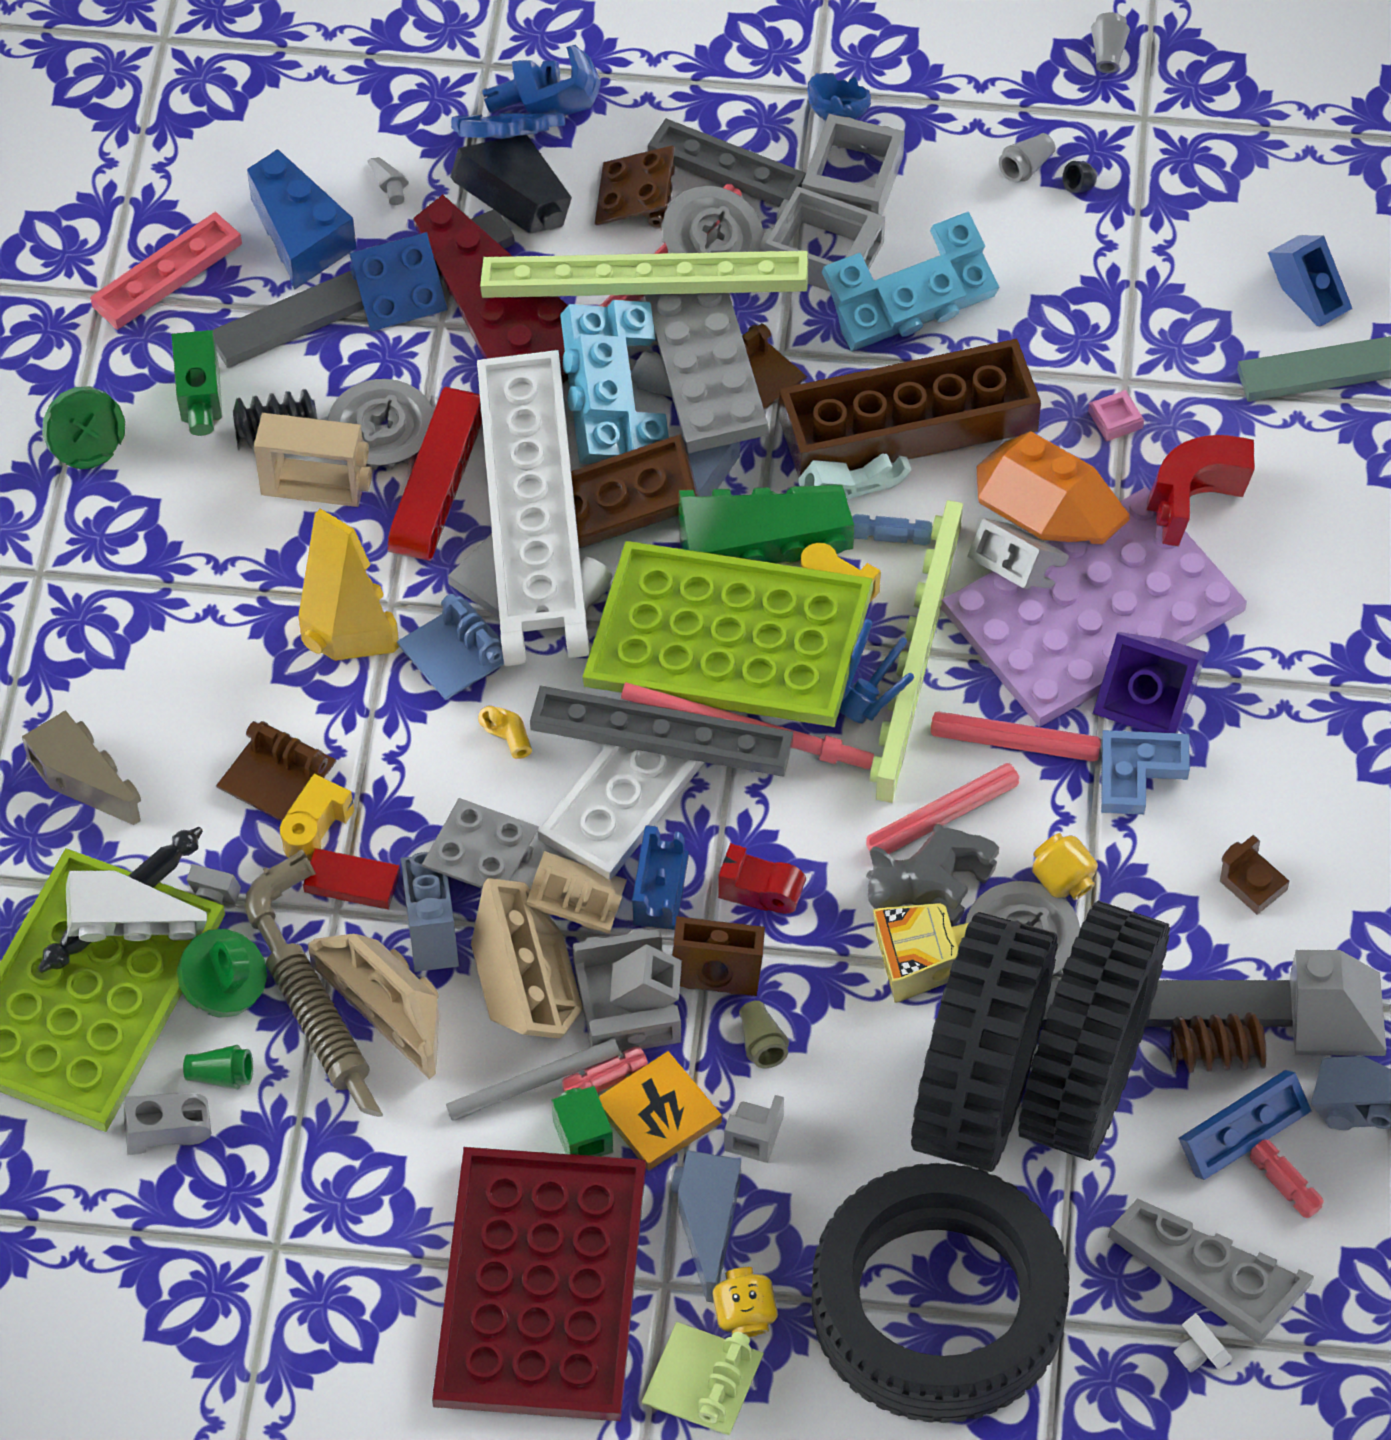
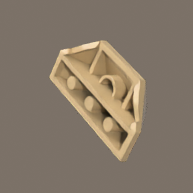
[471,878,583,1039]
[308,934,440,1079]

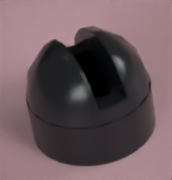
[1062,161,1098,193]

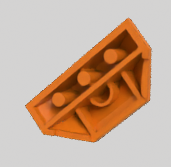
[976,431,1130,545]

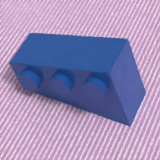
[247,149,357,290]

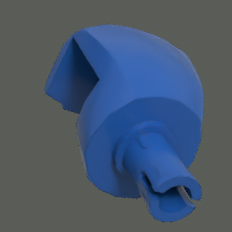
[482,44,601,116]

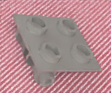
[422,798,539,888]

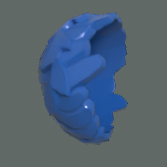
[807,72,871,121]

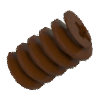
[1169,1012,1267,1074]

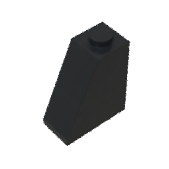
[450,135,572,234]

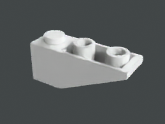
[66,871,207,942]

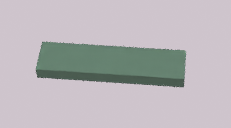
[1237,336,1391,402]

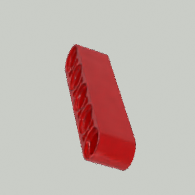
[388,387,482,561]

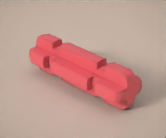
[562,1046,648,1093]
[1250,1139,1324,1218]

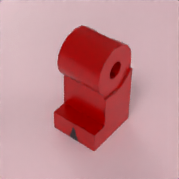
[718,843,806,914]

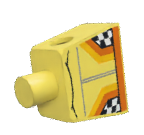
[873,903,969,1003]

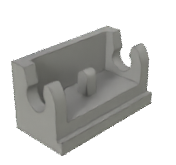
[967,518,1069,590]

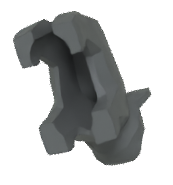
[866,824,999,927]

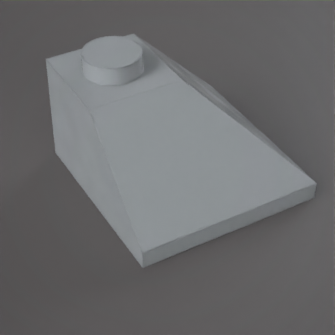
[1290,950,1386,1056]

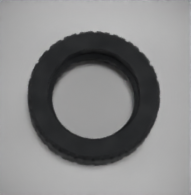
[812,1163,1070,1423]

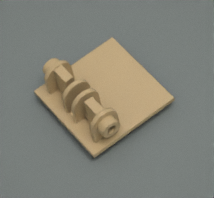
[525,851,627,934]

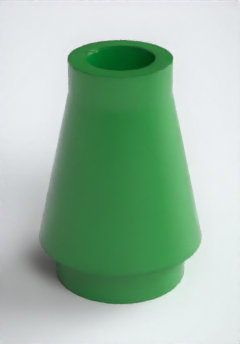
[183,1045,253,1090]

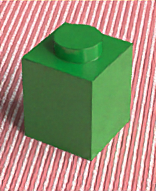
[551,1086,614,1157]

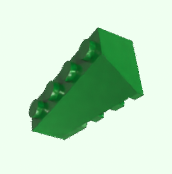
[679,485,854,563]

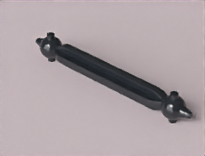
[38,827,203,973]

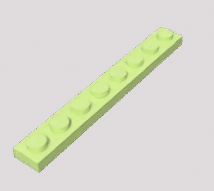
[480,251,809,298]
[870,500,963,803]

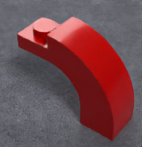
[1146,435,1255,547]

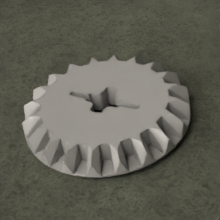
[661,186,764,253]
[328,379,434,470]
[965,881,1080,975]

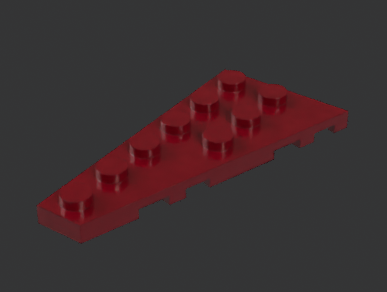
[413,194,569,385]

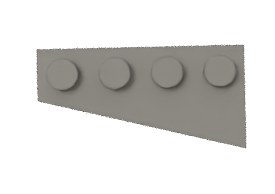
[1108,1198,1314,1344]

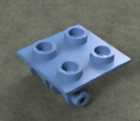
[397,594,504,700]

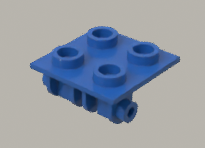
[349,232,448,332]

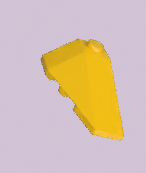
[298,508,399,661]

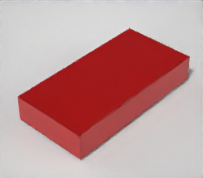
[303,848,400,910]

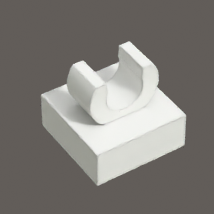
[1174,1313,1233,1373]

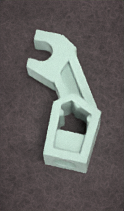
[798,454,912,501]

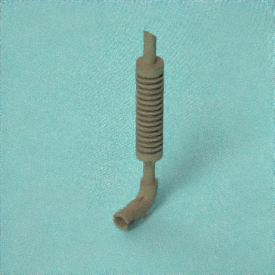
[245,849,383,1117]

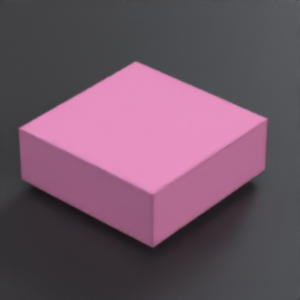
[1088,390,1144,442]

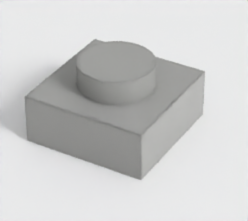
[186,864,241,904]

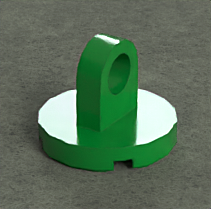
[42,386,125,469]
[177,929,267,1018]

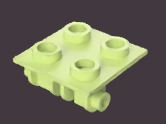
[642,1322,764,1436]

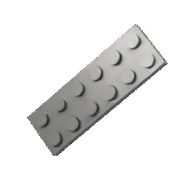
[644,293,770,453]

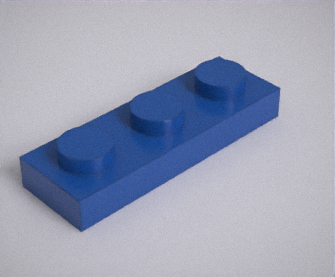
[1178,1070,1312,1180]

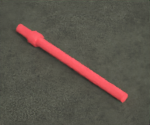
[620,682,874,770]

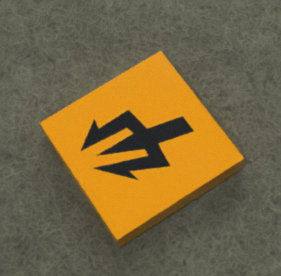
[599,1051,722,1170]

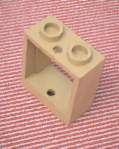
[254,413,372,507]

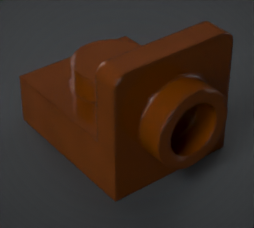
[1220,835,1290,915]

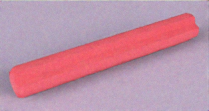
[931,711,1101,762]
[866,763,1019,854]

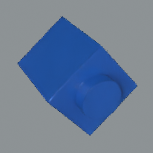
[1267,235,1353,326]

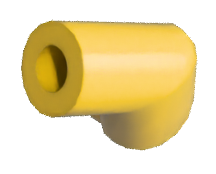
[478,705,532,759]

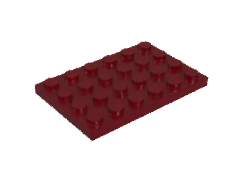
[432,1147,646,1421]

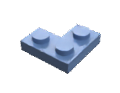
[1101,730,1190,815]

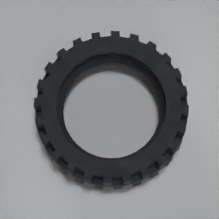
[911,912,1058,1172]

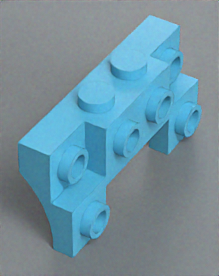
[822,211,1000,352]
[560,300,669,464]

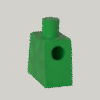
[171,330,223,436]

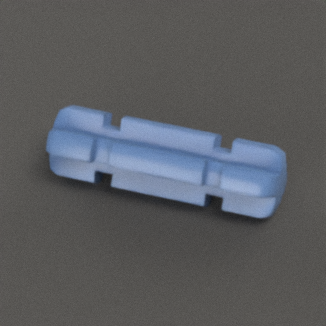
[852,514,933,545]

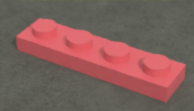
[90,211,242,330]

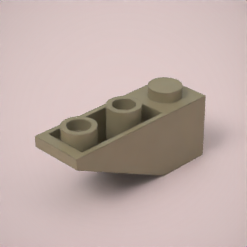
[22,710,141,825]

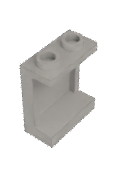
[573,929,681,1053]

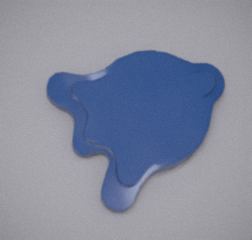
[451,113,565,138]

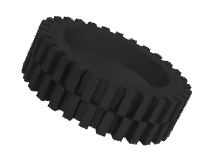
[1018,900,1170,1161]

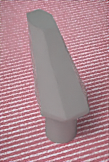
[367,157,409,205]

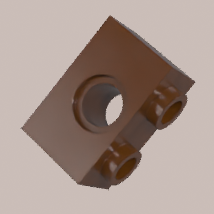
[671,916,765,996]

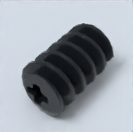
[233,389,317,450]

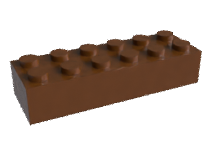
[779,338,1041,478]

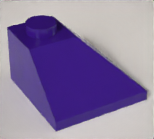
[1092,632,1207,733]

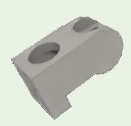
[124,1093,212,1155]

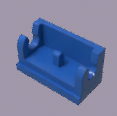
[632,825,689,930]

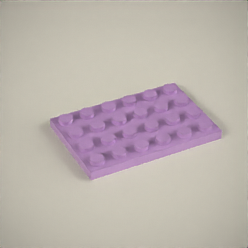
[941,487,1247,727]

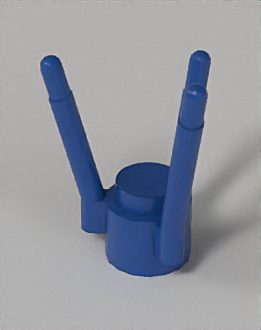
[839,619,914,724]

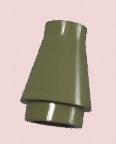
[739,1001,789,1069]

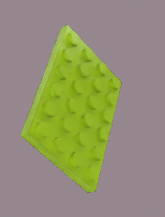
[582,541,873,727]
[0,848,225,1132]

